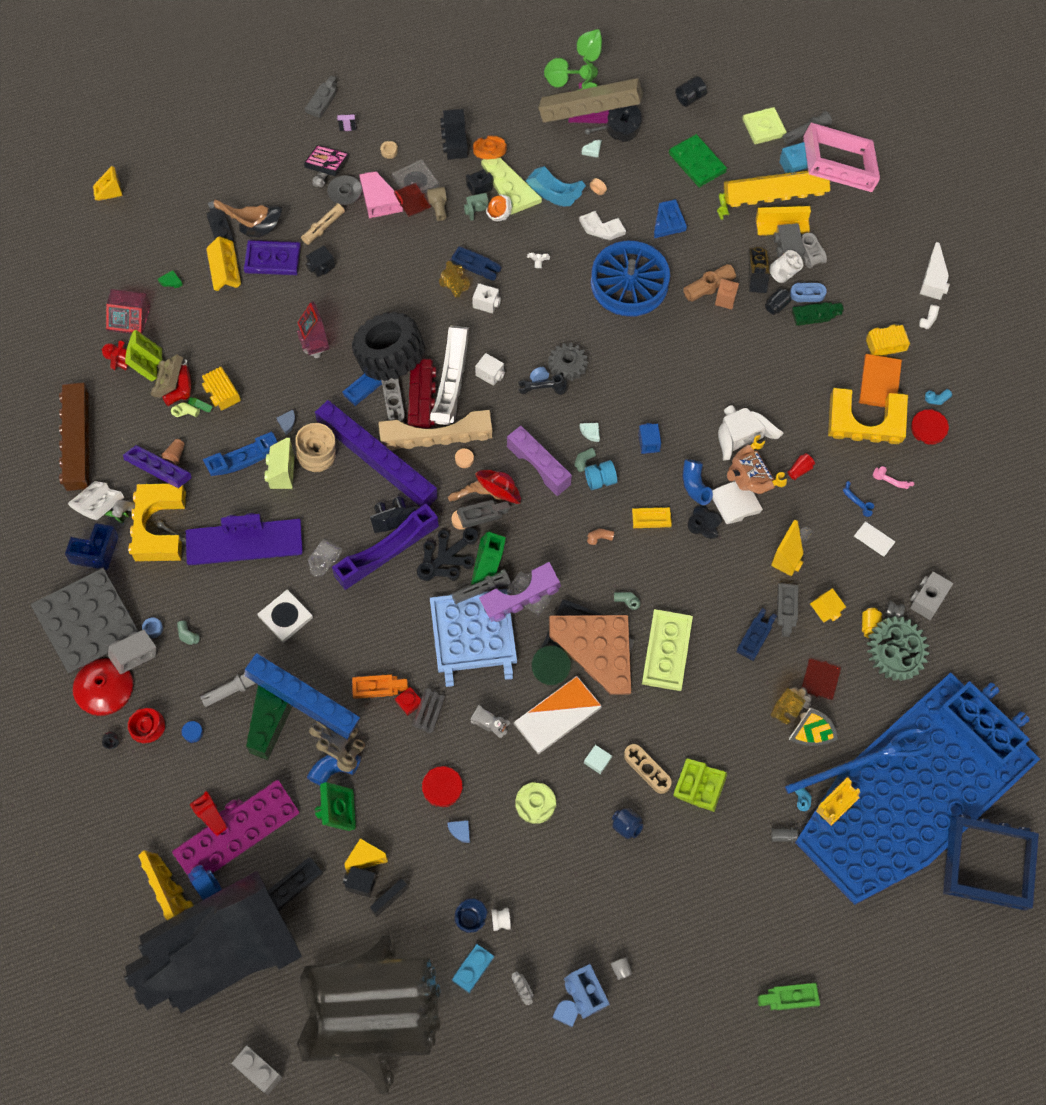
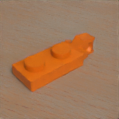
[352,674,408,699]

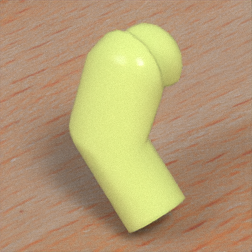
[171,402,200,417]

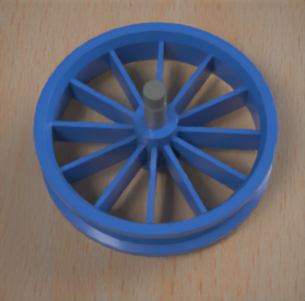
[591,241,670,316]

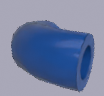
[683,459,713,505]
[307,754,361,785]

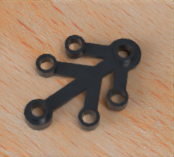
[417,528,478,581]

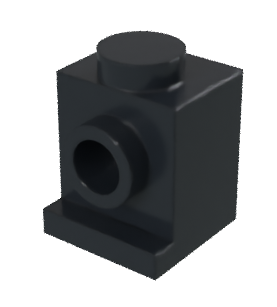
[466,169,494,196]

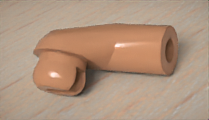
[587,528,614,545]

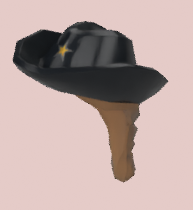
[213,200,282,237]

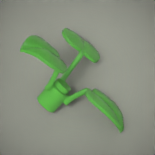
[544,29,602,113]

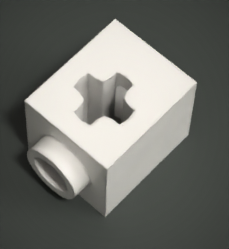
[473,284,501,313]
[475,353,505,386]

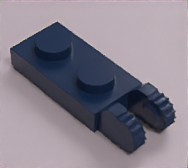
[450,246,501,281]
[736,608,777,661]

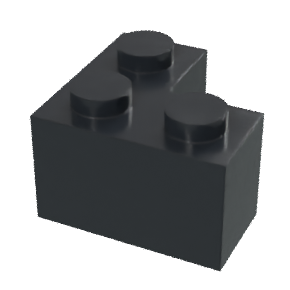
[440,109,468,160]

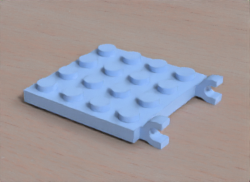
[430,589,517,687]

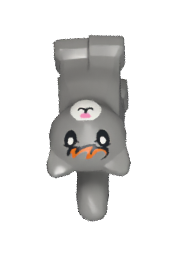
[470,705,510,738]

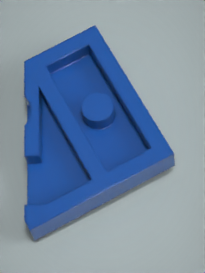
[654,199,687,239]

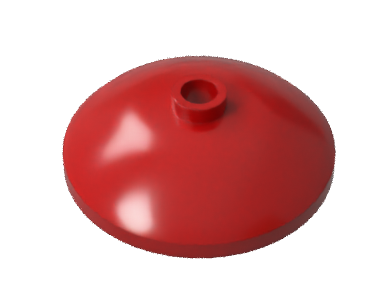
[73,658,133,716]

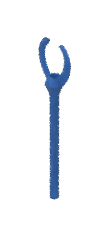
[785,728,932,794]

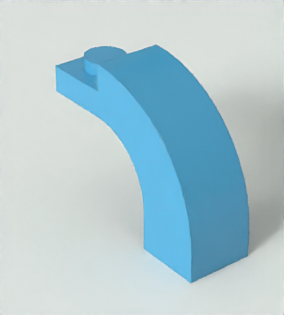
[526,166,586,206]

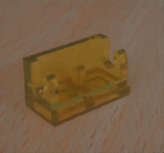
[770,688,806,724]

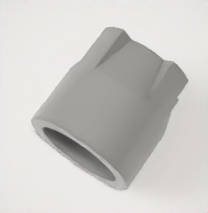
[611,957,632,980]

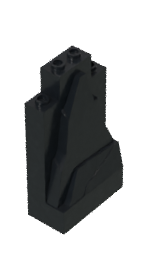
[124,871,302,1014]

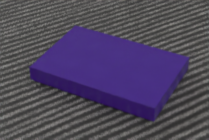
[244,240,301,275]

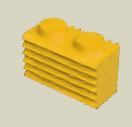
[866,325,910,356]
[202,366,241,411]

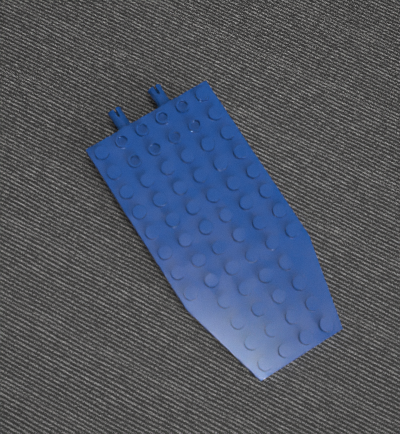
[795,673,1040,905]

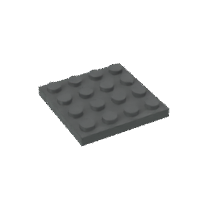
[30,568,138,674]

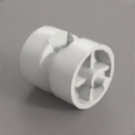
[769,250,803,283]

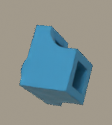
[779,142,808,173]

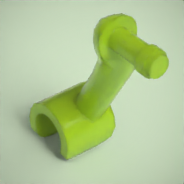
[717,193,730,220]

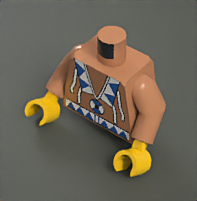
[727,435,787,494]

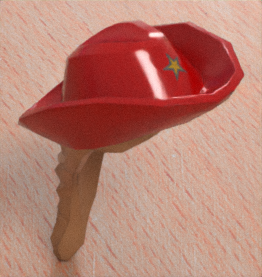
[448,470,521,504]

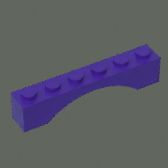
[332,504,439,590]

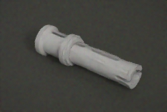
[200,674,256,707]

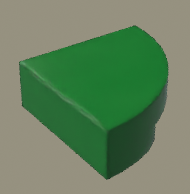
[158,270,183,288]
[188,397,212,413]

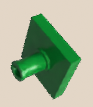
[315,782,356,831]

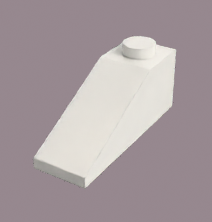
[920,242,950,300]

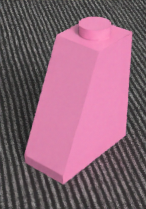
[359,172,403,218]

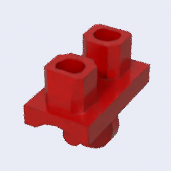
[102,340,129,370]

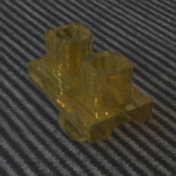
[439,261,470,297]

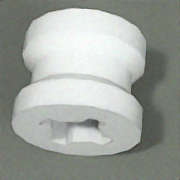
[492,908,511,931]

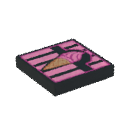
[304,145,349,176]

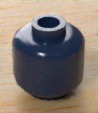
[612,808,643,839]

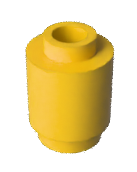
[862,608,882,638]

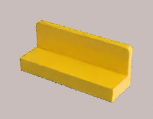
[756,206,811,235]
[207,236,241,291]

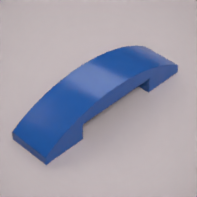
[203,432,278,476]

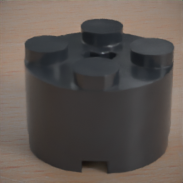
[607,105,642,142]

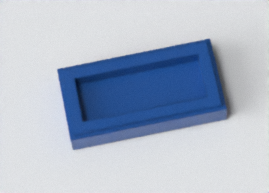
[342,374,382,406]

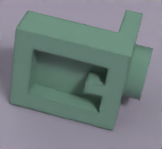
[464,193,488,221]

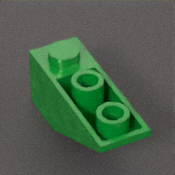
[470,532,506,586]

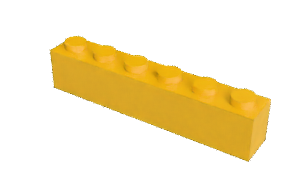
[724,169,830,207]

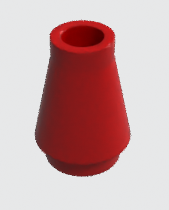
[787,453,815,480]

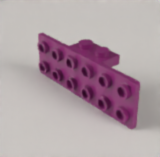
[172,780,299,875]

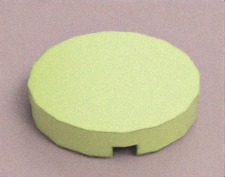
[515,782,556,824]

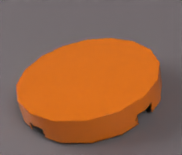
[473,136,507,160]

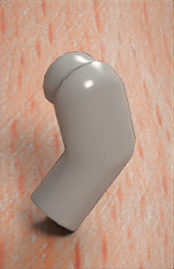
[312,172,328,187]
[112,500,135,518]

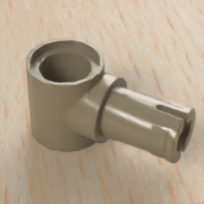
[427,187,447,221]

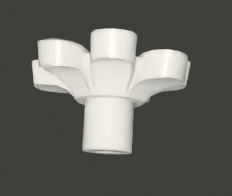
[527,253,550,268]

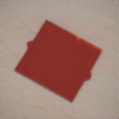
[394,183,431,217]
[801,658,841,700]

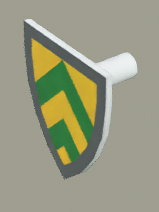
[789,707,838,746]

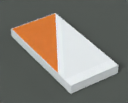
[514,676,602,755]

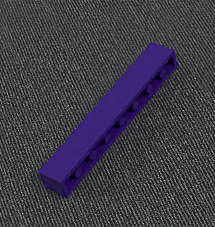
[315,400,438,507]

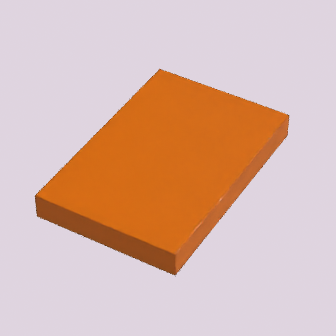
[859,354,902,408]

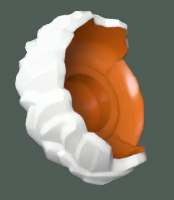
[486,195,512,222]

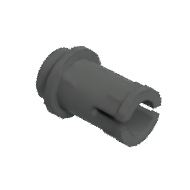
[771,827,798,844]

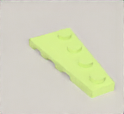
[481,157,542,215]

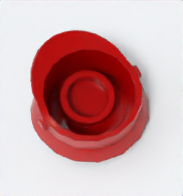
[128,708,165,743]

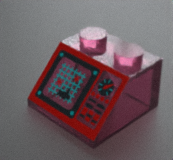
[106,289,150,334]
[296,301,329,355]

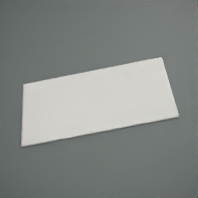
[854,522,895,556]

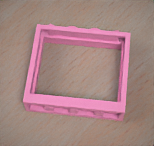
[804,123,880,192]

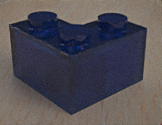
[65,523,119,570]

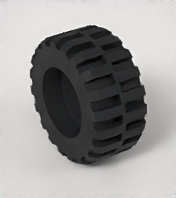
[352,312,425,381]

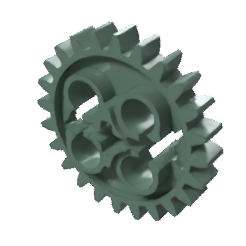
[867,616,929,681]

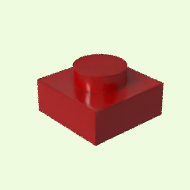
[395,687,421,716]

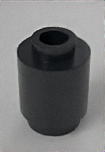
[765,289,791,315]

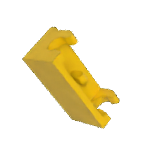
[816,777,860,826]

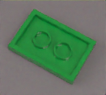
[669,134,727,188]

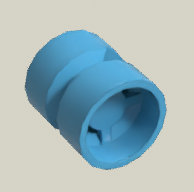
[585,460,617,491]

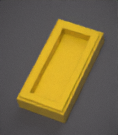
[632,507,671,528]

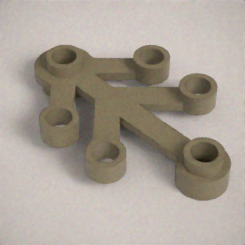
[309,721,365,772]

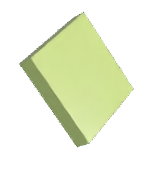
[743,107,787,144]

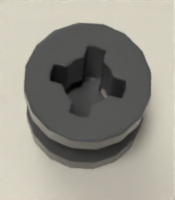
[884,601,905,619]

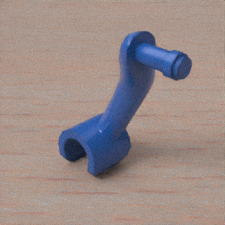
[843,481,874,517]

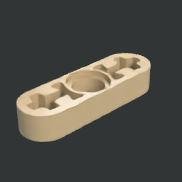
[624,744,672,794]

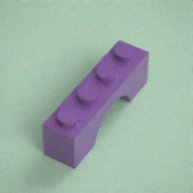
[507,426,572,496]
[479,562,561,622]

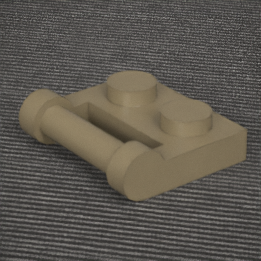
[151,355,183,398]

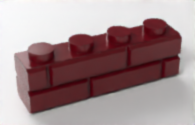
[408,359,436,429]

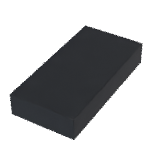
[370,879,408,917]

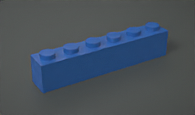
[245,653,360,740]

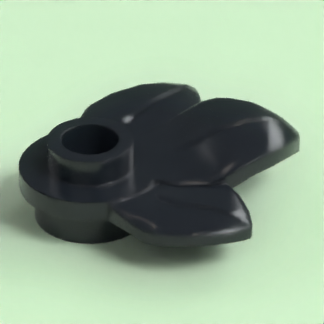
[687,505,722,539]

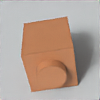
[715,279,739,309]

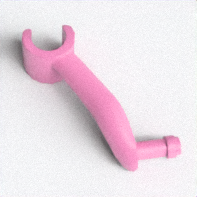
[873,466,914,489]

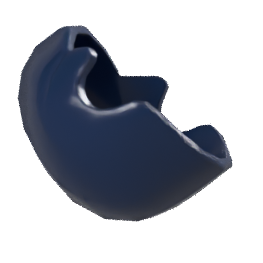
[454,898,487,933]

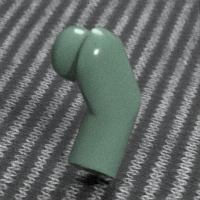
[574,448,596,472]
[614,592,640,610]
[177,621,200,645]

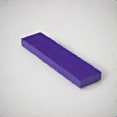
[123,445,191,488]

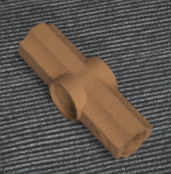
[683,264,736,302]

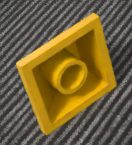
[771,520,803,576]

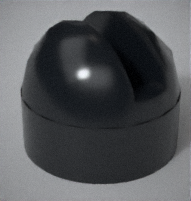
[102,731,119,749]

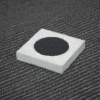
[257,590,313,643]

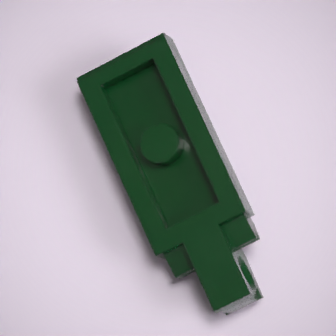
[792,303,844,326]

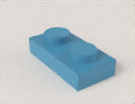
[452,944,494,993]

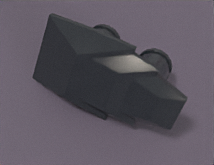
[370,497,416,533]

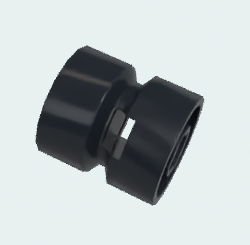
[675,76,707,107]

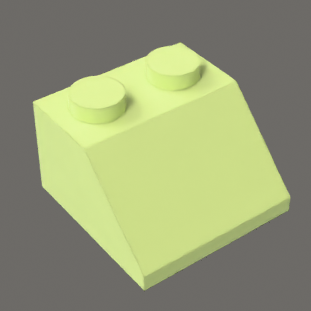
[265,438,295,489]

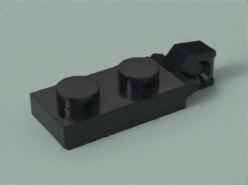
[207,201,234,242]

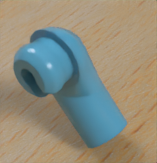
[925,389,952,405]
[794,788,811,811]

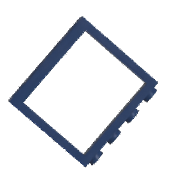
[943,815,1039,911]

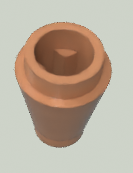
[162,439,185,465]

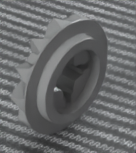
[512,971,534,1005]

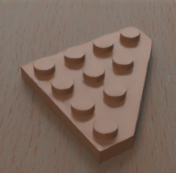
[549,615,631,695]

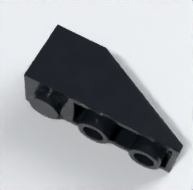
[748,247,770,293]

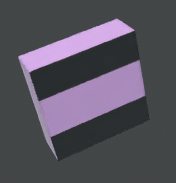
[338,115,356,131]

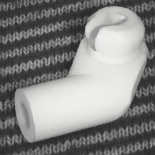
[919,305,939,329]

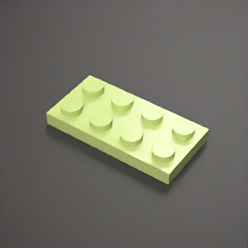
[642,609,693,691]

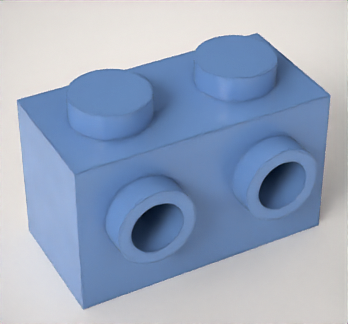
[564,964,610,1019]

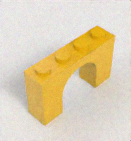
[828,388,908,444]
[129,484,186,561]

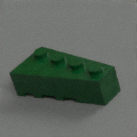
[246,685,293,760]

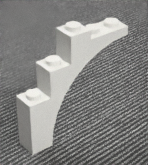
[430,325,469,425]

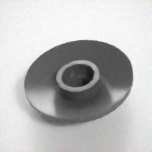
[327,175,362,205]

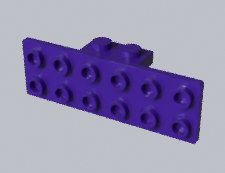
[186,513,303,565]

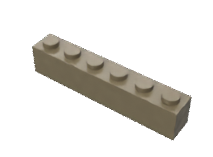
[539,78,643,123]

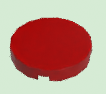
[911,410,949,445]
[422,766,462,807]

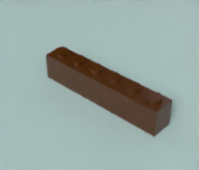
[59,383,89,491]

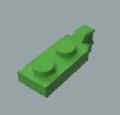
[757,983,820,1011]

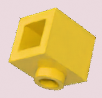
[810,588,846,623]

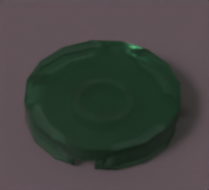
[532,646,571,685]

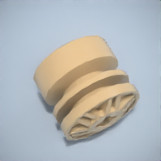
[296,423,336,472]

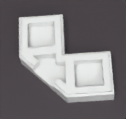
[579,211,626,240]

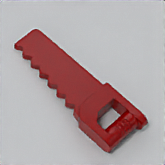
[190,791,227,836]

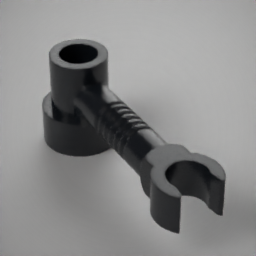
[518,374,568,395]

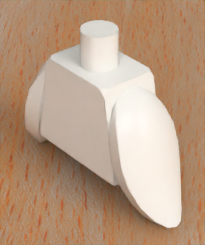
[718,405,784,461]

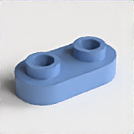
[790,283,827,302]

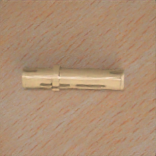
[301,204,345,245]

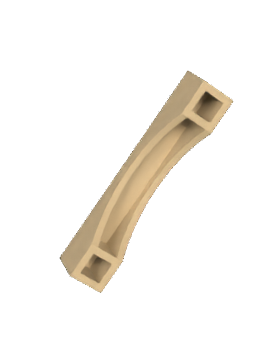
[379,410,492,451]

